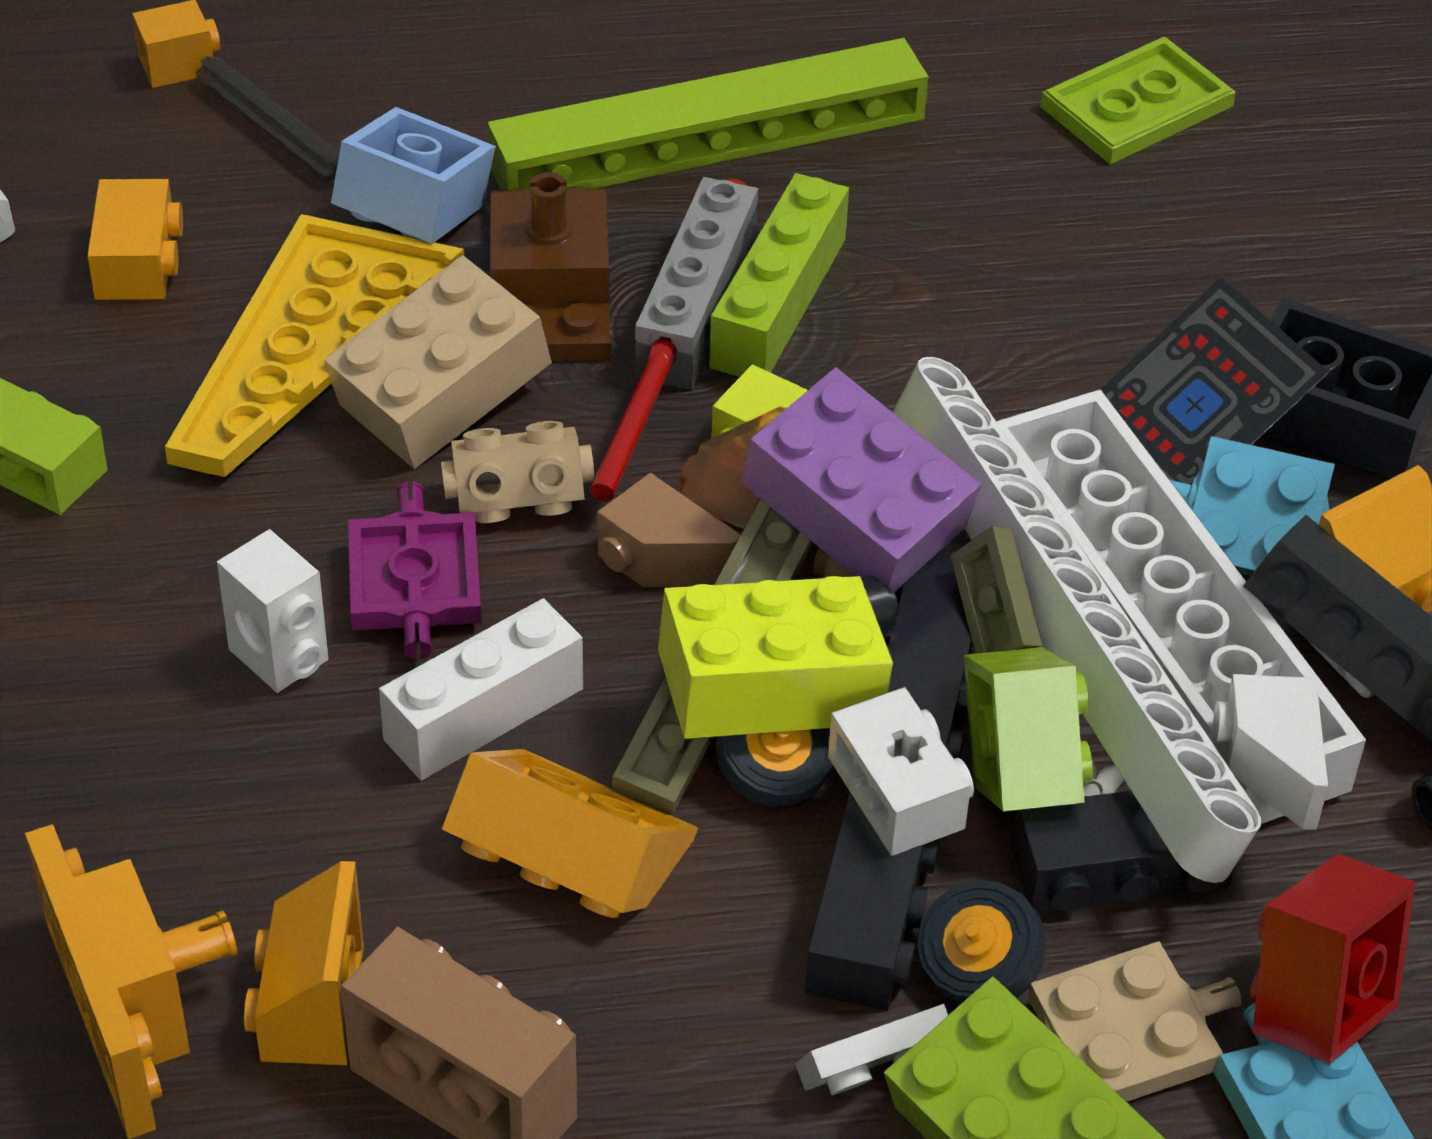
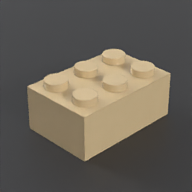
[324,255,552,470]

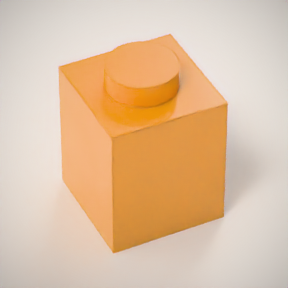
[132,0,221,88]

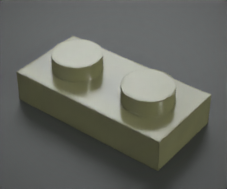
[950,526,1043,654]

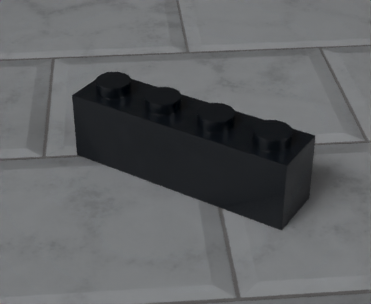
[1243,515,1432,741]

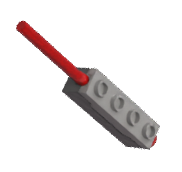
[590,177,758,502]

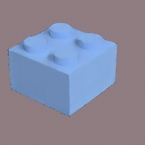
[331,107,495,244]

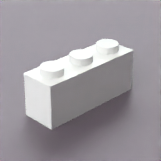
[379,598,583,781]

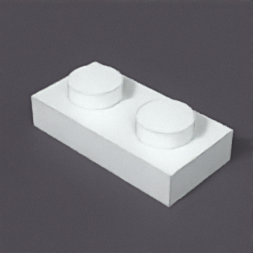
[795,1004,948,1095]

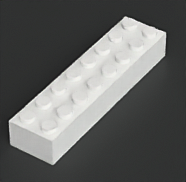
[996,390,1366,824]

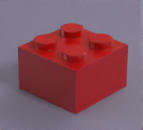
[1250,854,1415,1064]

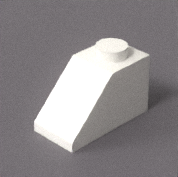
[1213,674,1328,830]

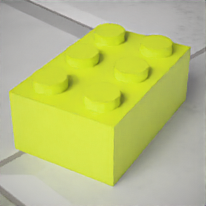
[658,576,893,739]

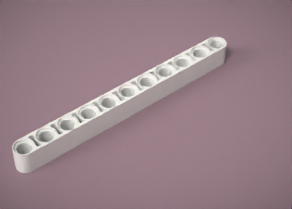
[893,357,1261,883]

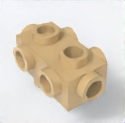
[441,421,595,523]

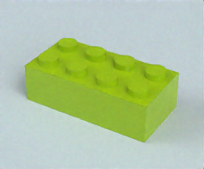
[884,976,1165,1139]

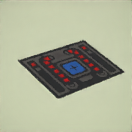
[1100,278,1328,485]

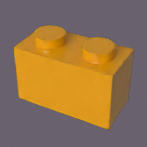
[88,179,183,300]

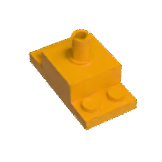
[25,824,238,1139]

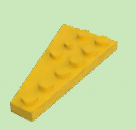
[165,214,464,477]

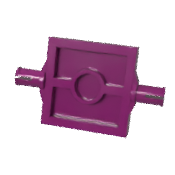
[348,482,482,659]

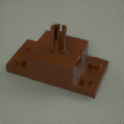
[490,172,611,361]

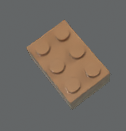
[341,926,577,1139]

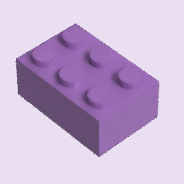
[741,367,981,592]

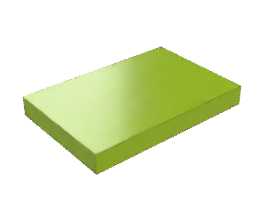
[1040,36,1236,165]

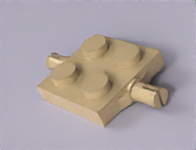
[1028,941,1241,1102]

